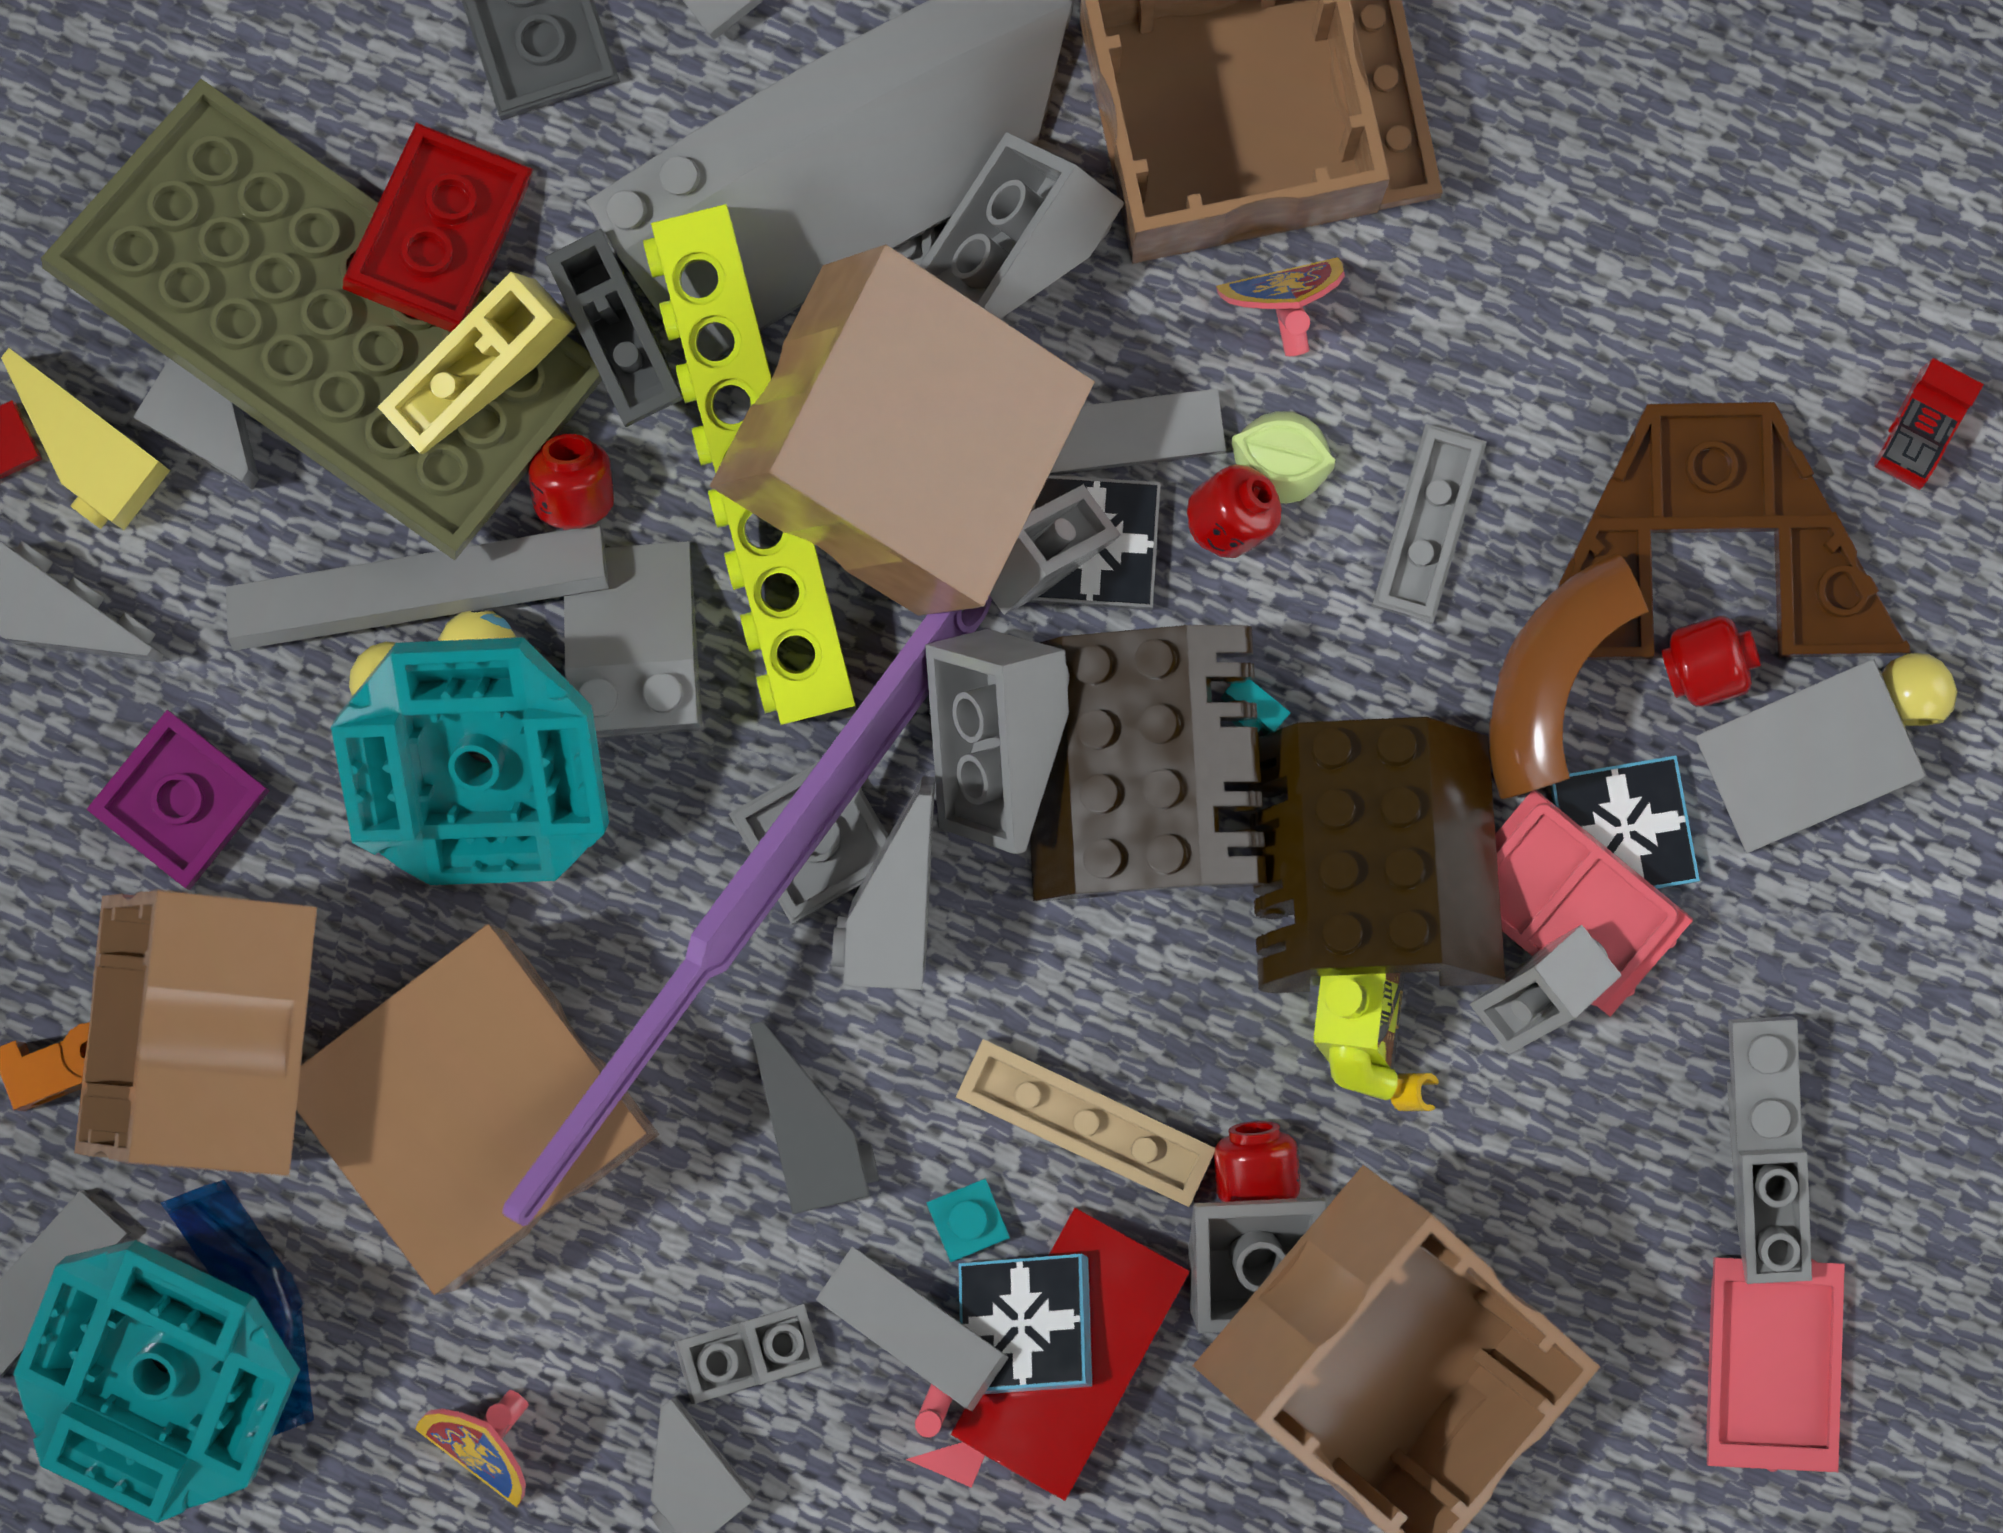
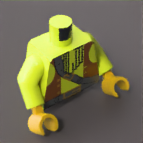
[1314,973,1439,1111]

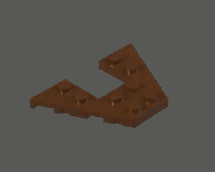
[1555,402,1910,660]

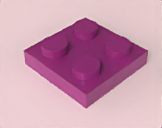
[86,710,270,890]

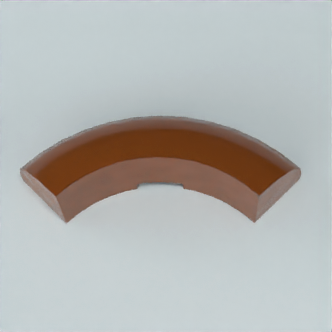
[1489,553,1649,799]

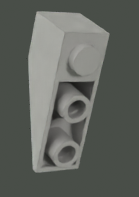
[0,541,164,662]

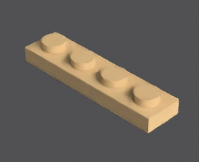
[956,1039,1215,1207]

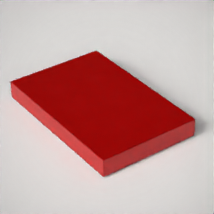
[342,123,533,332]

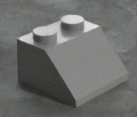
[1188,1197,1326,1333]

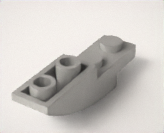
[1727,1016,1812,1284]

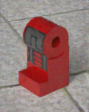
[1873,358,1984,491]

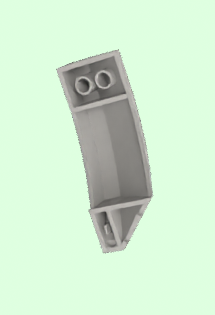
[586,0,1074,361]

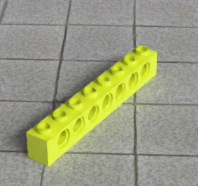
[643,204,855,725]

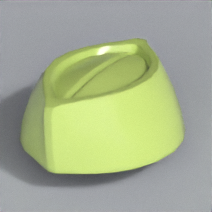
[1232,411,1336,504]

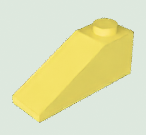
[378,272,576,454]
[1,348,170,530]

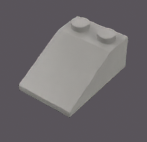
[920,132,1124,319]
[564,541,703,738]
[925,629,1069,854]
[832,776,935,990]

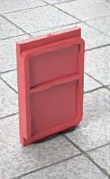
[1495,790,1693,1017]
[1706,1257,1845,1472]

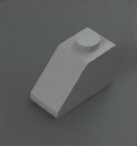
[133,358,259,490]
[989,485,1121,615]
[1469,924,1622,1054]
[651,1396,756,1533]

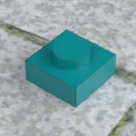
[1221,680,1291,734]
[926,1178,1010,1262]

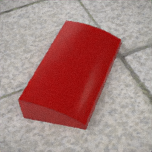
[951,1207,1190,1501]

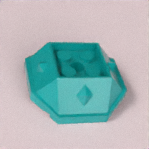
[331,637,610,885]
[13,1240,300,1523]

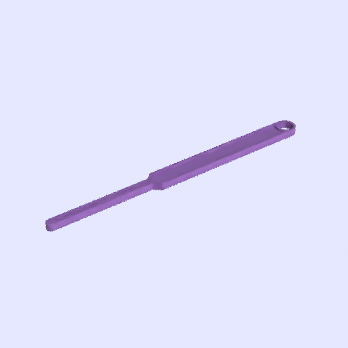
[503,596,992,1226]

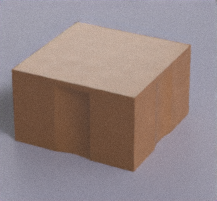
[1080,0,1390,264]
[710,244,1095,616]
[74,890,317,1176]
[296,923,660,1295]
[1193,1165,1600,1533]

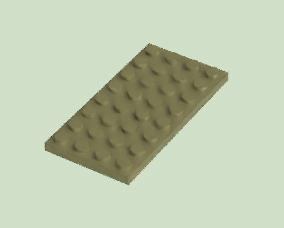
[41,78,602,560]

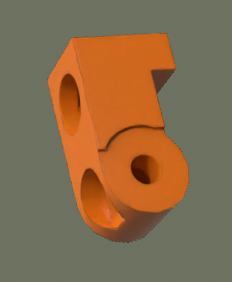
[0,1022,90,1111]

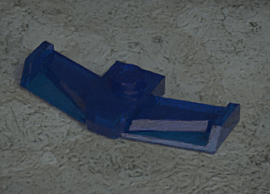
[160,1180,314,1437]

